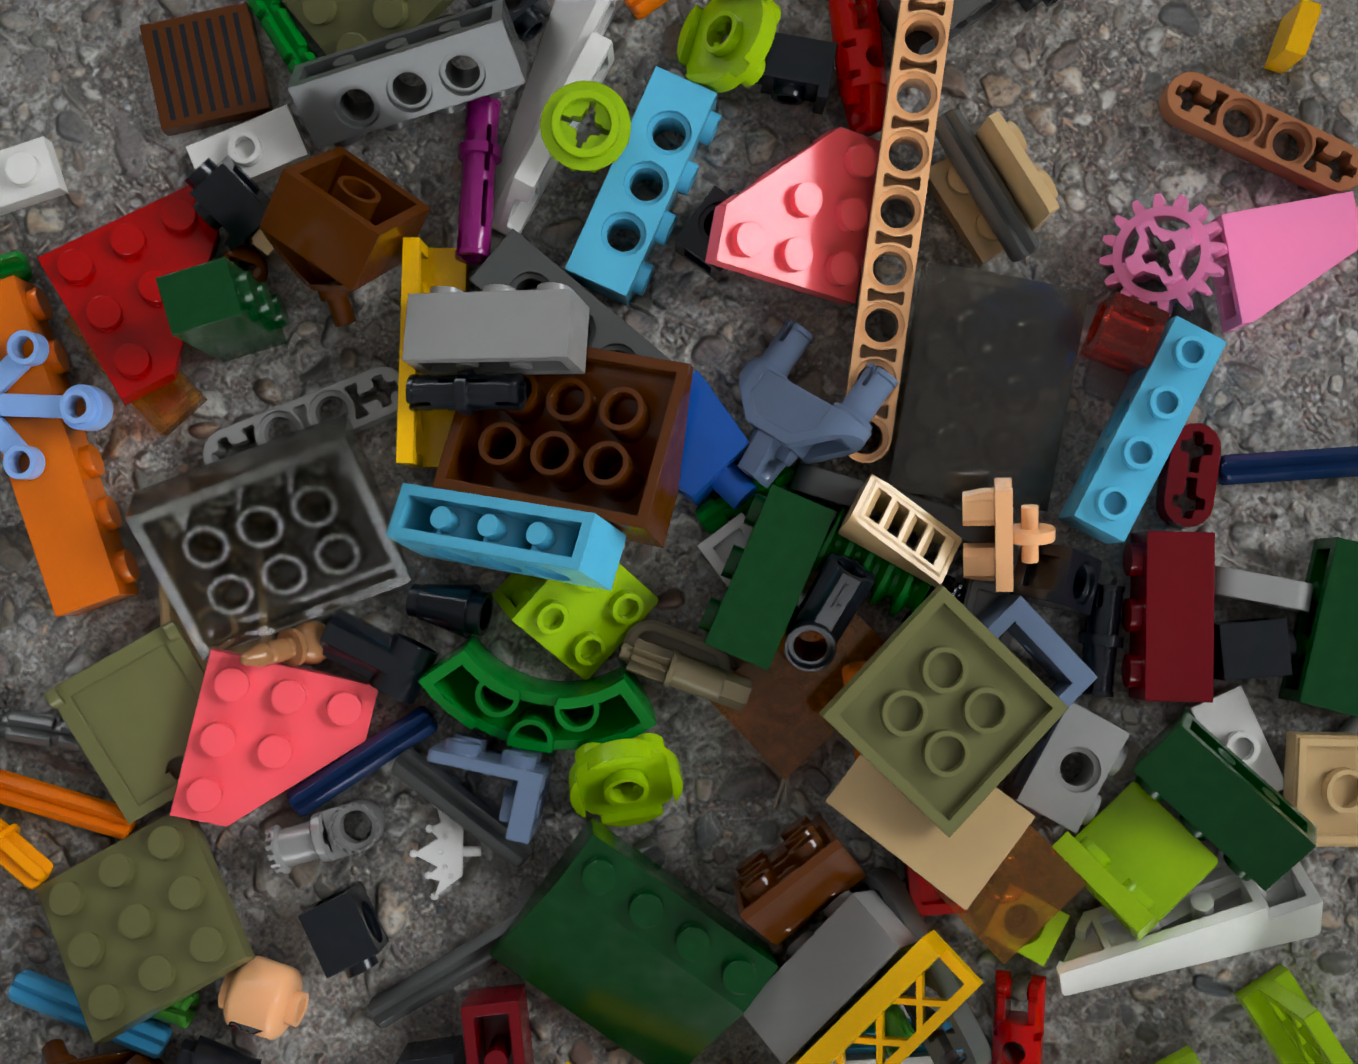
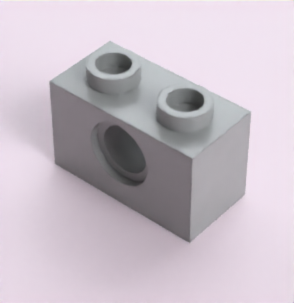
[1005,702,1130,833]

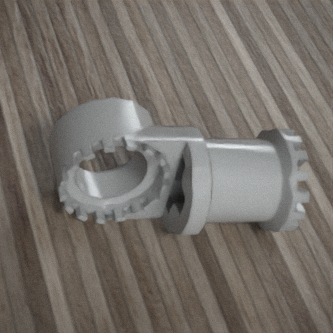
[265,798,385,876]

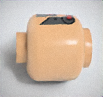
[218,956,309,1040]

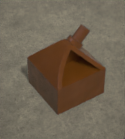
[259,146,431,327]

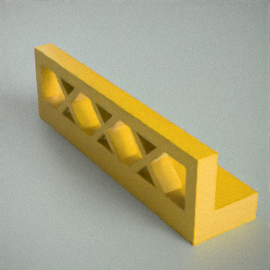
[396,237,470,469]
[795,929,984,1064]

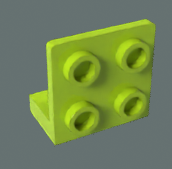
[492,563,658,680]
[1051,782,1218,941]

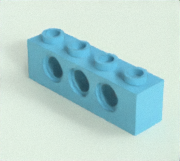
[565,66,722,306]
[1057,316,1227,544]
[386,483,627,591]

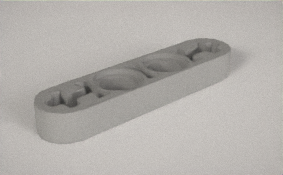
[203,366,399,481]

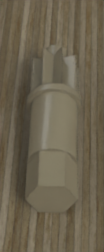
[618,638,753,712]

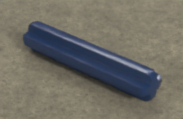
[1217,446,1358,485]
[287,706,438,817]

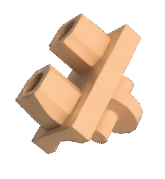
[962,477,1056,592]

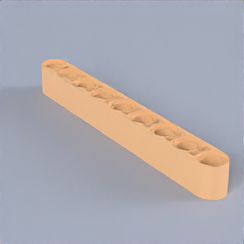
[845,0,954,463]

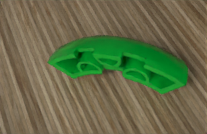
[418,635,657,753]

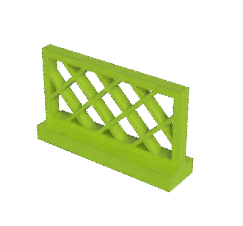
[1234,964,1353,1064]

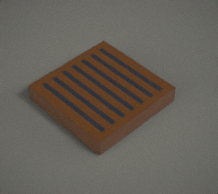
[139,2,273,136]

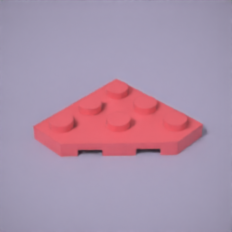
[705,127,880,305]
[170,647,378,827]

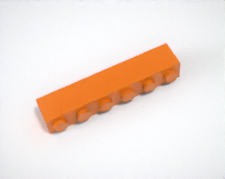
[0,275,140,617]

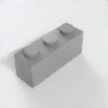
[402,282,590,375]
[743,890,918,1064]

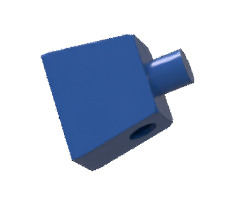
[678,370,758,510]

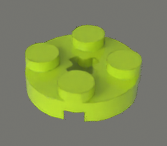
[677,0,781,93]
[568,733,683,827]

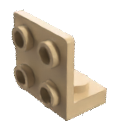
[928,111,1059,267]

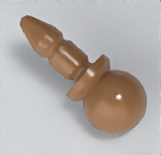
[240,620,327,667]

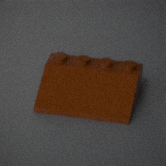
[432,347,693,548]

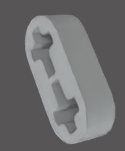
[1214,566,1314,613]

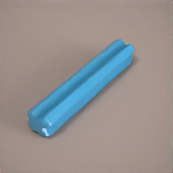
[8,969,172,1059]

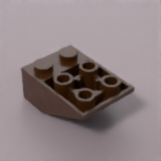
[733,813,866,946]

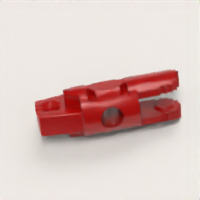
[828,0,888,137]
[992,970,1046,1064]

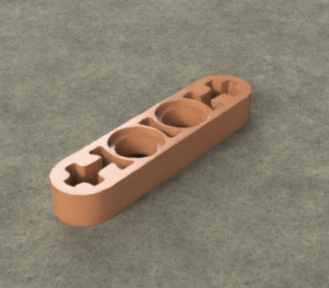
[1158,72,1358,196]

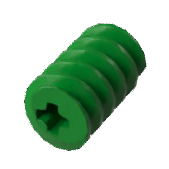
[812,506,934,617]

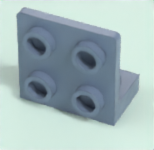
[427,732,553,844]

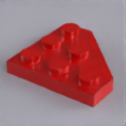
[37,185,221,406]

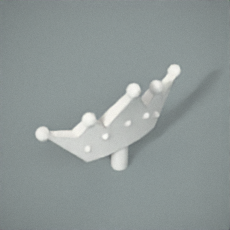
[409,804,481,901]

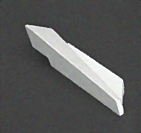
[492,0,621,236]
[1056,862,1323,996]

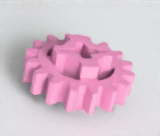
[1099,193,1228,318]

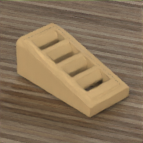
[838,474,962,588]

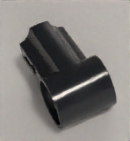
[784,553,875,672]
[320,609,439,704]

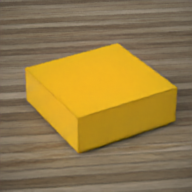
[1264,0,1322,75]

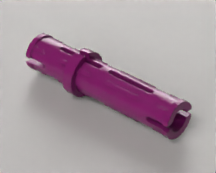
[455,95,502,265]

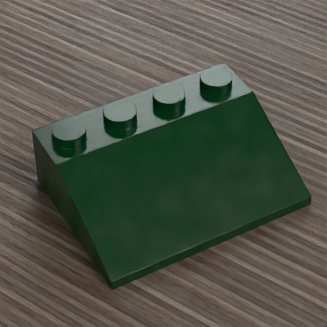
[490,817,778,1064]

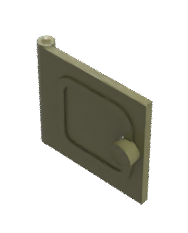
[44,620,205,824]

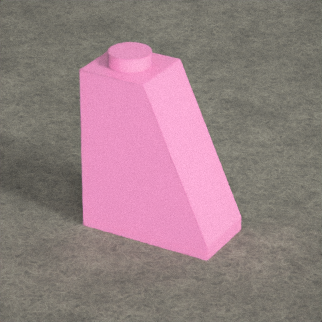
[1211,191,1358,333]

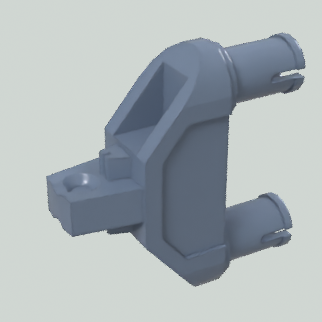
[737,318,899,488]

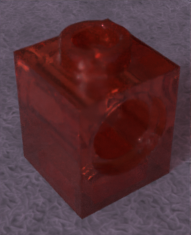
[1079,292,1170,375]

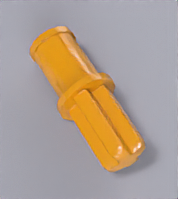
[0,817,54,890]

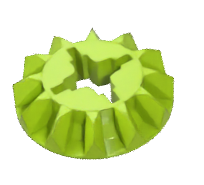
[540,80,631,173]

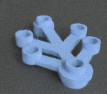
[0,330,114,480]

